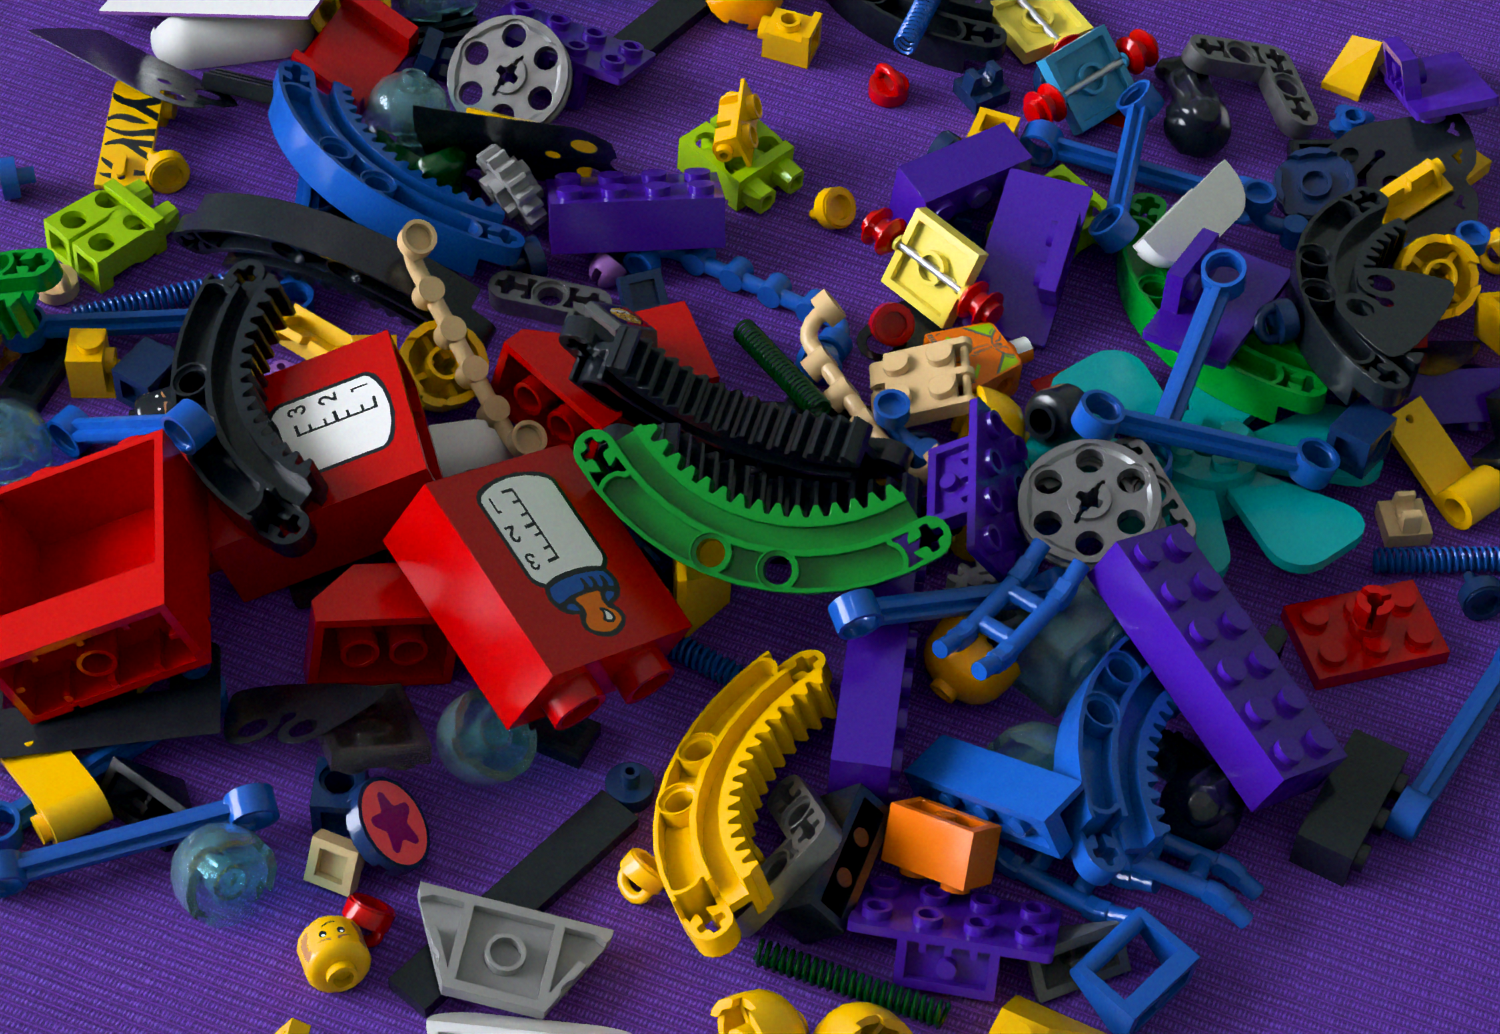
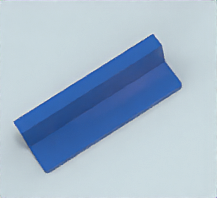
[904,735,1084,859]

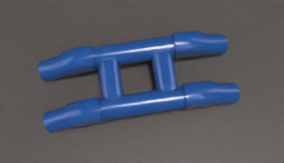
[932,538,1090,681]
[1123,832,1264,929]
[994,843,1161,922]

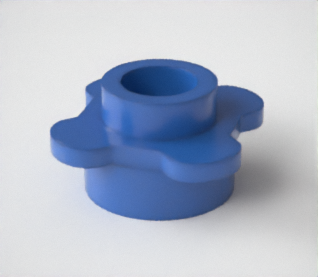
[1329,104,1375,139]

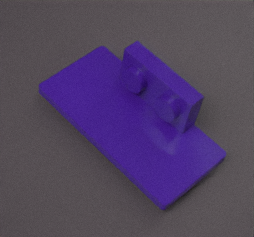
[477,0,656,110]
[1378,36,1499,124]
[962,168,1093,349]
[1142,228,1290,369]
[926,397,1028,583]
[847,876,1062,1002]

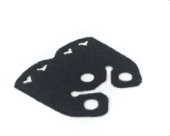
[1328,113,1479,243]

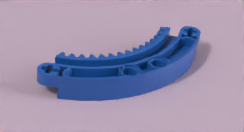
[268,60,525,276]
[1053,635,1181,886]

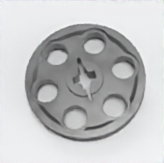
[447,15,573,124]
[1018,439,1162,573]

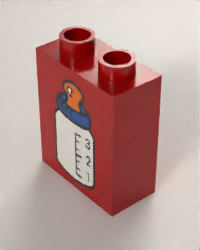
[179,329,443,603]
[382,443,693,731]

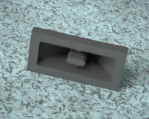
[1026,920,1131,1003]

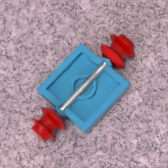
[1023,24,1159,136]

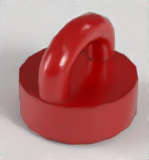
[868,63,910,108]
[868,302,915,347]
[342,892,396,948]

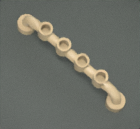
[397,219,547,457]
[800,288,940,486]

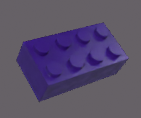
[546,167,726,255]

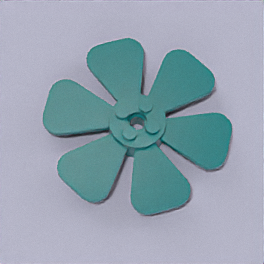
[1025,350,1384,578]

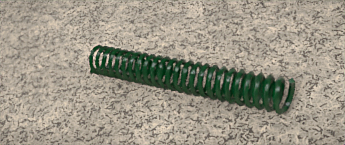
[733,319,832,418]
[753,938,952,1030]

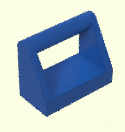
[1069,907,1201,1034]

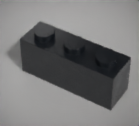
[1289,729,1411,887]
[772,783,890,945]

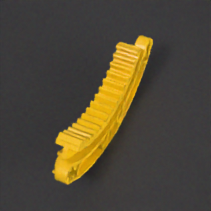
[653,649,837,958]

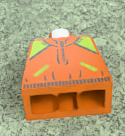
[923,322,1034,397]

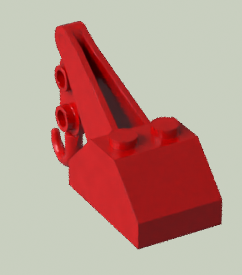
[491,329,652,545]
[303,563,456,687]

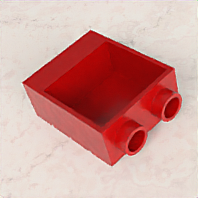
[0,428,212,725]

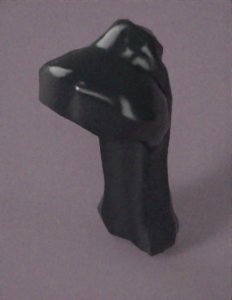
[1154,56,1232,158]
[1158,760,1246,851]

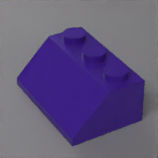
[889,122,1033,226]
[1351,363,1500,431]

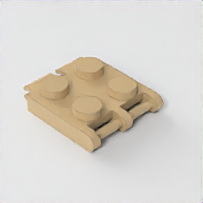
[869,336,976,428]

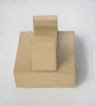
[1374,490,1433,548]
[303,828,365,897]

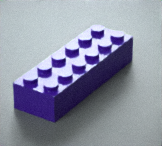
[1087,523,1348,813]
[827,534,927,805]

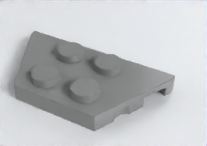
[417,882,614,1020]

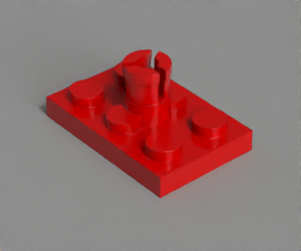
[1280,579,1450,691]

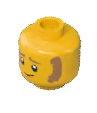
[297,915,371,993]

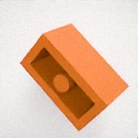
[881,796,1002,895]

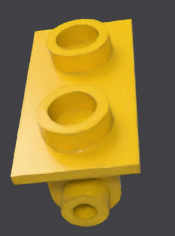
[712,78,763,167]
[1379,157,1454,224]
[276,303,351,360]

